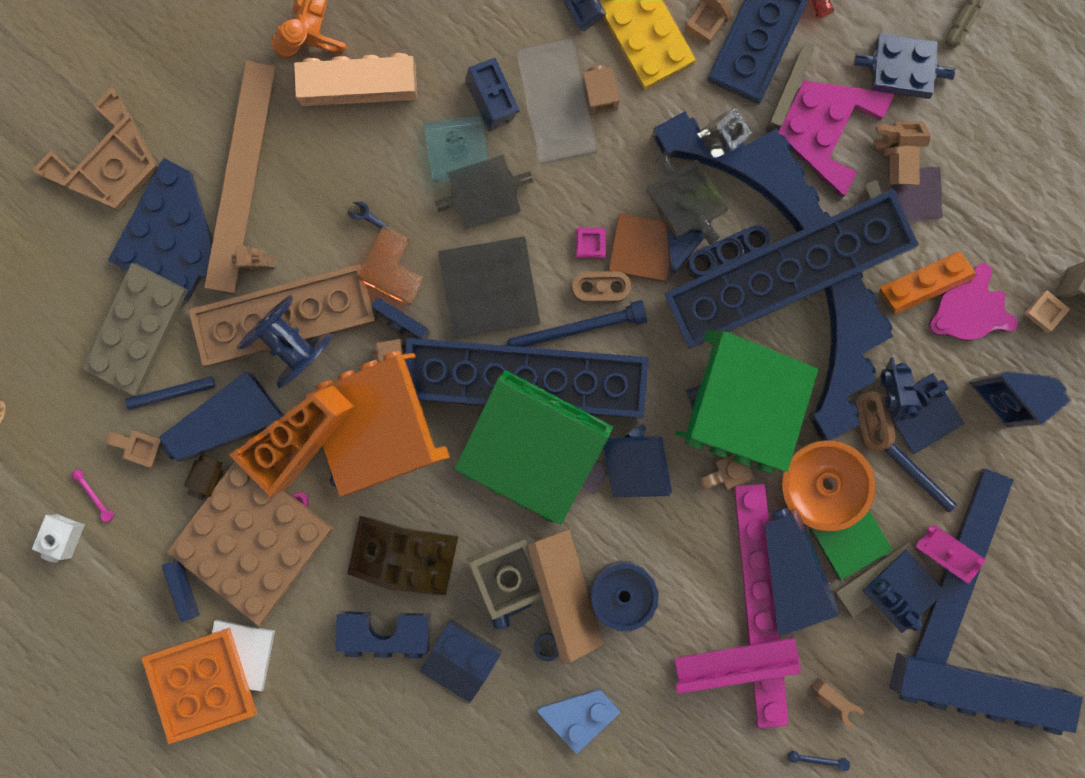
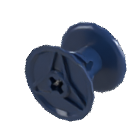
[237,294,332,388]

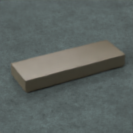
[766,42,815,132]
[834,541,927,618]

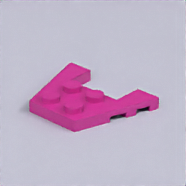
[778,81,895,198]

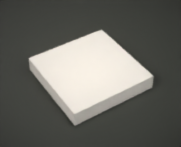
[212,620,275,691]

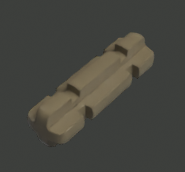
[945,0,985,48]

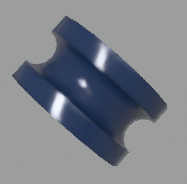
[534,633,559,662]

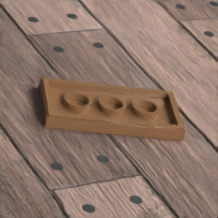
[527,530,604,664]

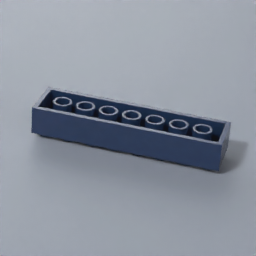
[664,189,919,349]
[405,338,649,419]

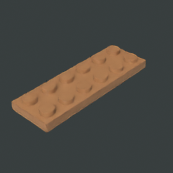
[188,264,377,367]

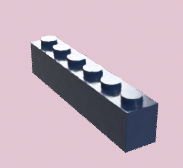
[889,653,1083,735]

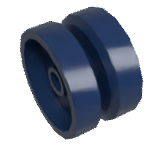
[590,561,659,631]

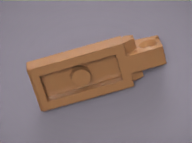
[231,245,275,270]

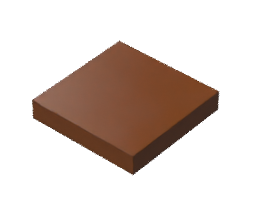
[609,213,670,282]

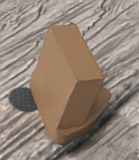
[685,0,732,44]
[883,146,921,186]

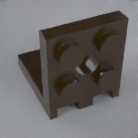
[347,516,458,595]

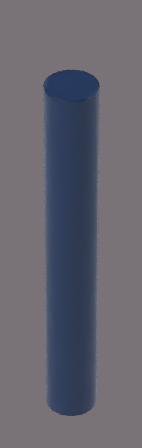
[125,376,216,410]
[884,443,957,512]

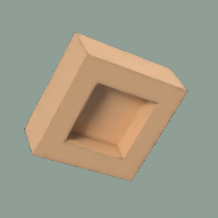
[1024,290,1070,333]

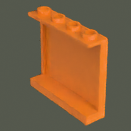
[306,350,450,497]

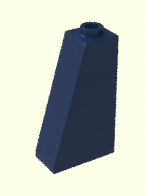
[159,372,284,461]
[765,507,840,636]

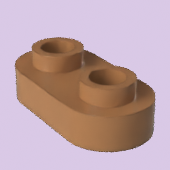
[572,271,632,303]
[856,391,895,451]

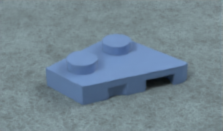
[537,688,620,754]

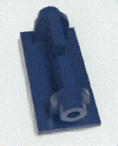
[880,357,920,424]

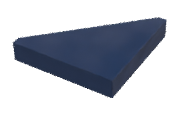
[664,198,710,274]

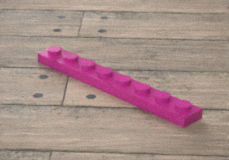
[734,484,789,728]

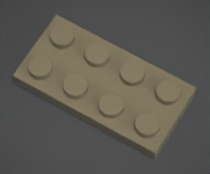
[83,263,188,396]

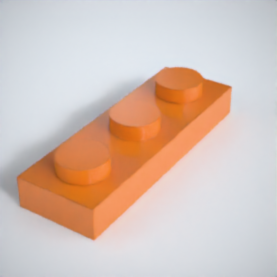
[879,251,976,315]

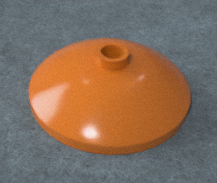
[782,440,875,531]

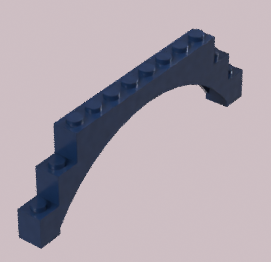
[652,111,894,441]

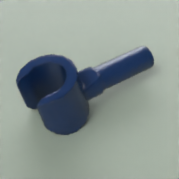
[347,202,389,231]
[492,603,531,629]

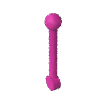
[72,469,114,522]

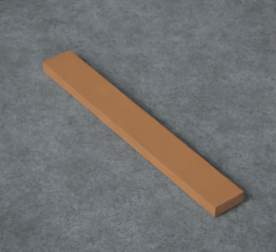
[204,61,276,295]

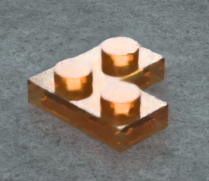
[356,225,424,306]

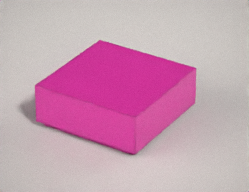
[576,228,606,259]

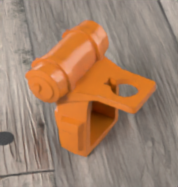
[271,0,347,58]

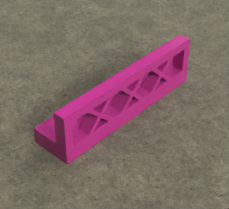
[674,637,801,694]

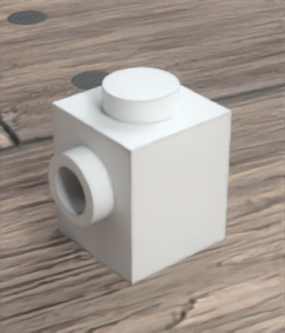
[32,514,85,563]

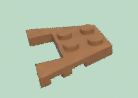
[32,87,158,211]

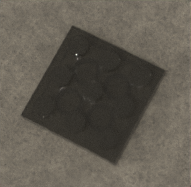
[438,236,540,339]

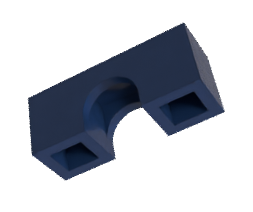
[336,611,431,659]

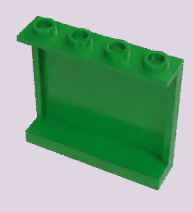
[674,330,818,474]
[454,370,613,525]

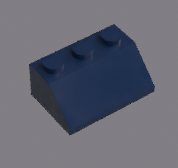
[969,372,1071,428]

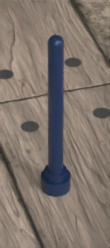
[507,300,647,347]

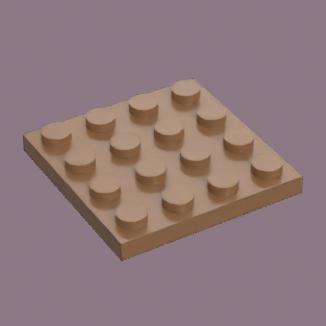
[167,462,334,626]

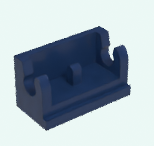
[465,58,520,132]

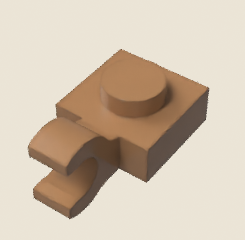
[873,121,931,150]
[105,430,163,468]
[698,455,754,490]
[811,678,864,728]

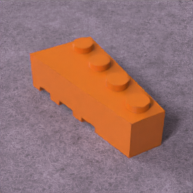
[229,385,354,497]

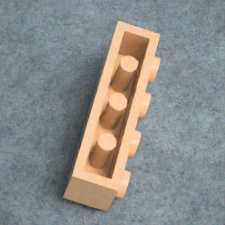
[294,53,418,106]

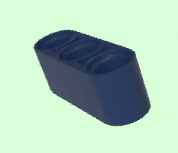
[686,225,771,279]

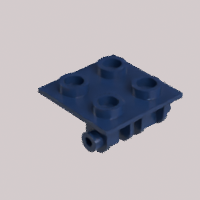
[895,373,965,454]
[862,549,945,633]

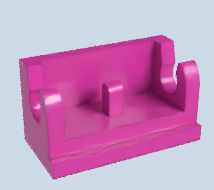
[915,525,987,585]

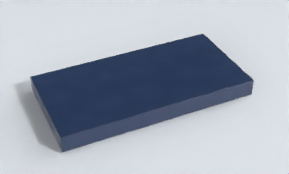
[707,0,808,105]

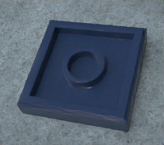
[603,436,672,497]

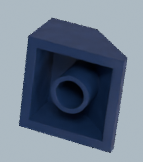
[420,619,502,703]

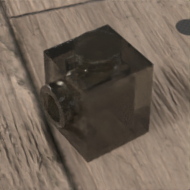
[697,108,753,158]

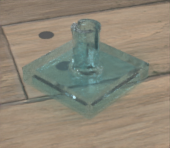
[424,114,491,183]

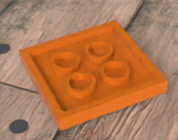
[141,627,257,744]

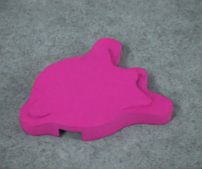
[929,263,1018,341]

